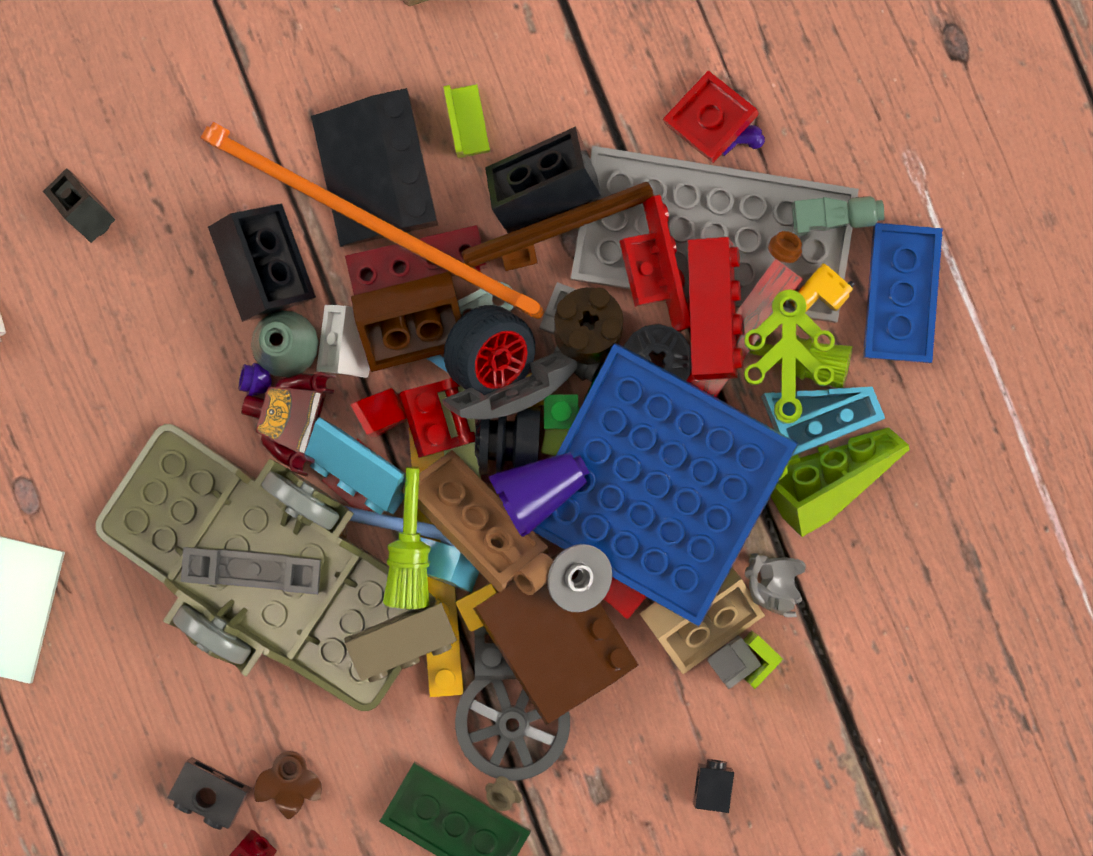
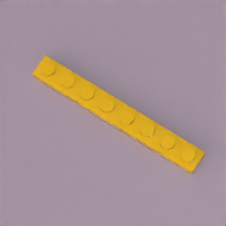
[409,428,464,697]

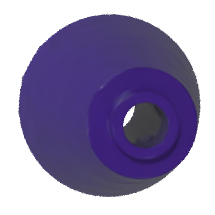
[489,452,590,537]

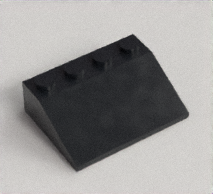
[311,88,438,247]

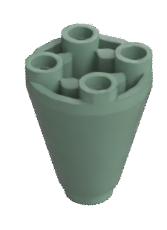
[251,310,319,378]

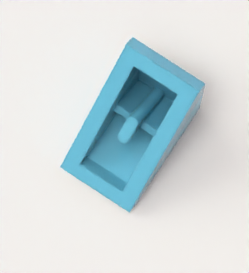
[420,537,479,593]

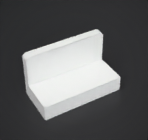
[316,305,370,378]

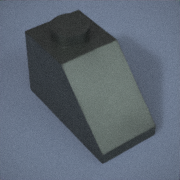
[43,168,115,243]

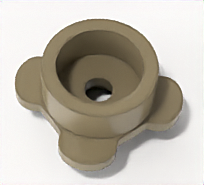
[485,776,523,811]

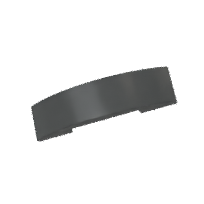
[442,351,577,419]
[181,547,321,595]

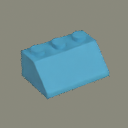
[305,417,405,515]

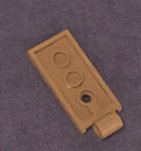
[402,450,553,595]

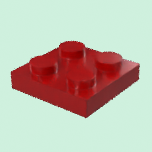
[663,70,759,163]

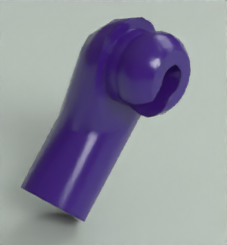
[722,125,765,156]

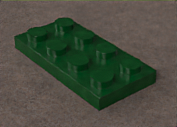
[379,761,531,856]

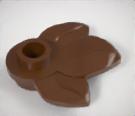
[254,751,322,819]

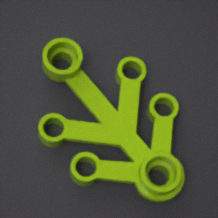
[744,290,835,424]

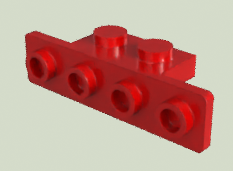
[619,195,690,332]

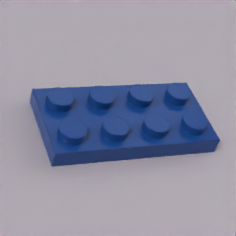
[863,223,943,364]

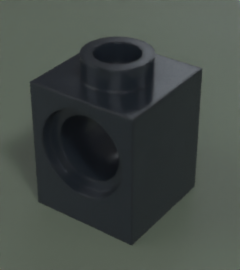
[693,759,734,813]

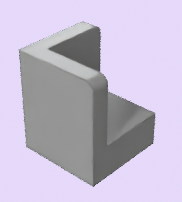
[707,635,761,689]

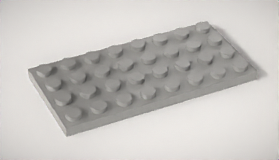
[571,146,859,323]

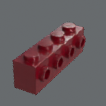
[345,225,487,295]

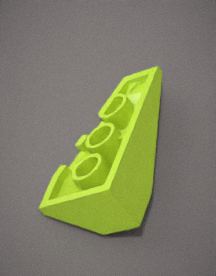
[771,427,910,537]

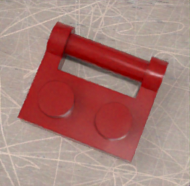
[400,378,475,458]

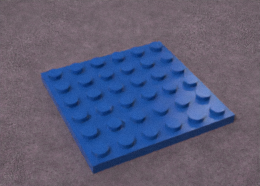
[533,343,799,626]

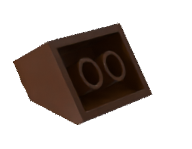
[351,272,462,372]

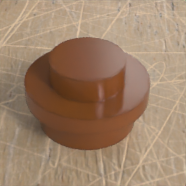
[768,231,802,263]

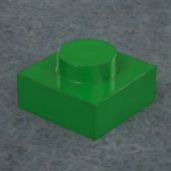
[544,394,578,429]

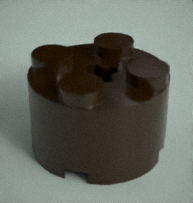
[554,287,623,365]

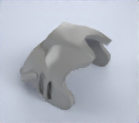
[745,553,806,618]

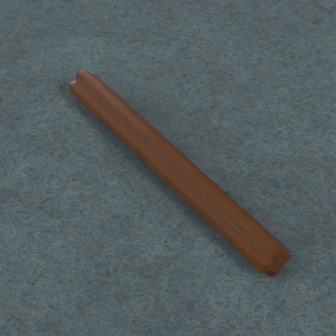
[462,182,654,268]

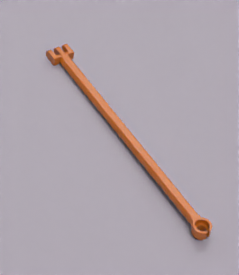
[200,122,544,319]

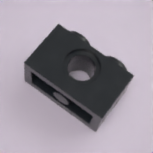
[167,757,251,830]

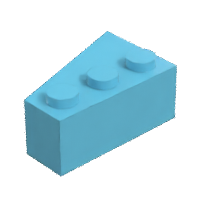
[761,387,885,456]

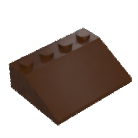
[473,552,639,725]

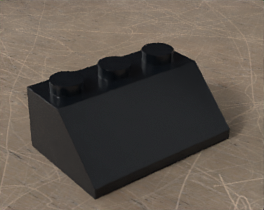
[485,126,601,233]
[208,203,316,322]

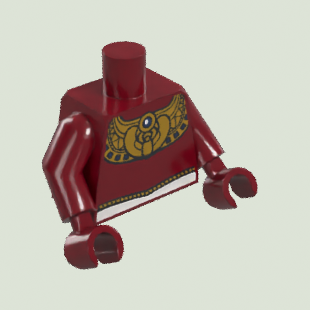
[241,372,336,477]

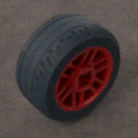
[444,305,536,395]

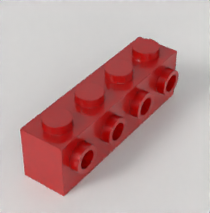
[688,237,743,380]

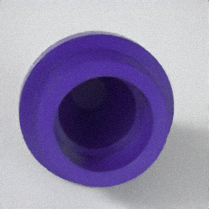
[238,363,272,396]

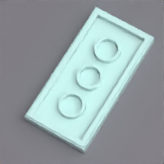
[0,536,65,684]

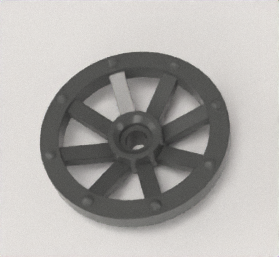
[455,679,570,781]

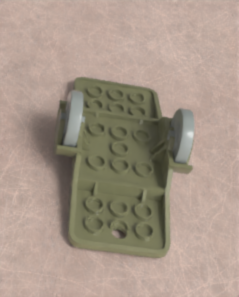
[96,424,436,711]

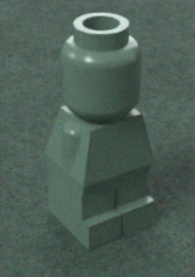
[791,196,884,236]

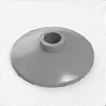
[547,544,612,612]

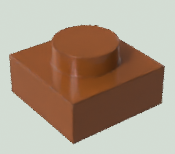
[502,245,538,271]

